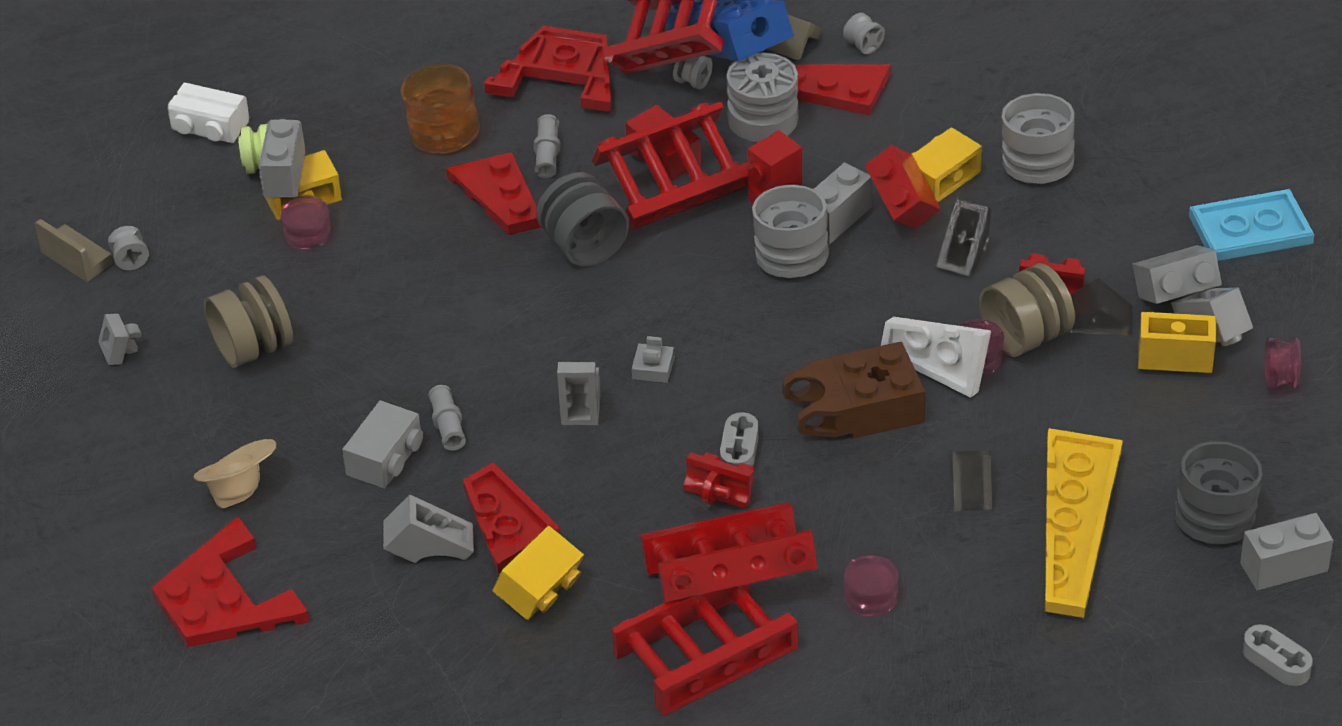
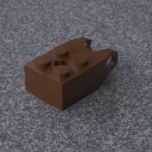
[782,341,925,439]

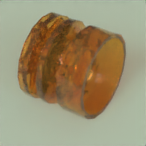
[400,64,480,154]

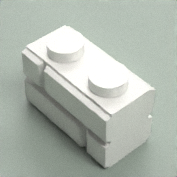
[168,82,249,143]

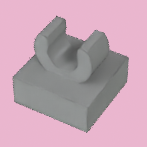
[98,314,142,365]
[632,336,675,383]

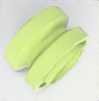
[238,124,267,174]

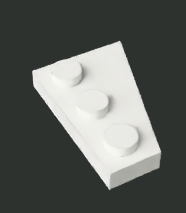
[881,317,991,398]

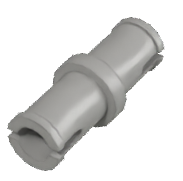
[533,114,560,178]
[428,385,466,451]

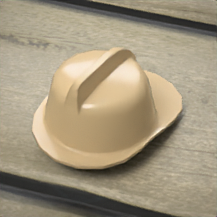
[194,439,277,508]

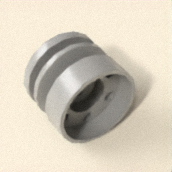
[726,52,798,142]
[1001,93,1075,184]
[752,185,829,278]

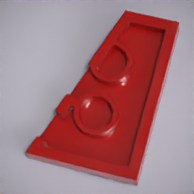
[794,64,891,116]
[446,152,541,235]
[463,462,561,574]

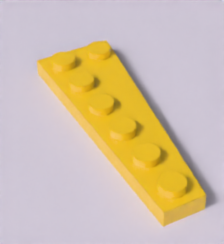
[1045,428,1123,618]

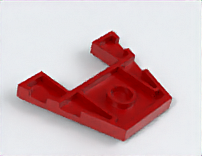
[484,26,611,112]
[152,517,309,647]

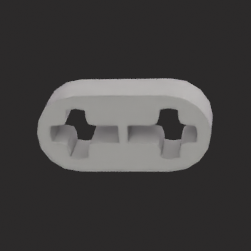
[720,412,759,466]
[1243,624,1313,686]

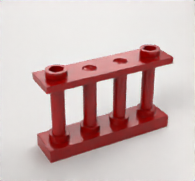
[603,0,724,74]
[592,101,748,232]
[640,502,817,603]
[612,584,798,716]

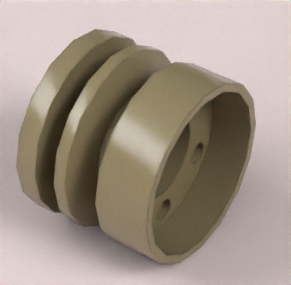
[979,263,1075,357]
[203,275,293,368]

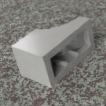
[1171,287,1253,346]
[557,362,600,425]
[383,495,474,563]

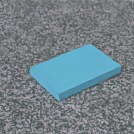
[1189,189,1314,261]

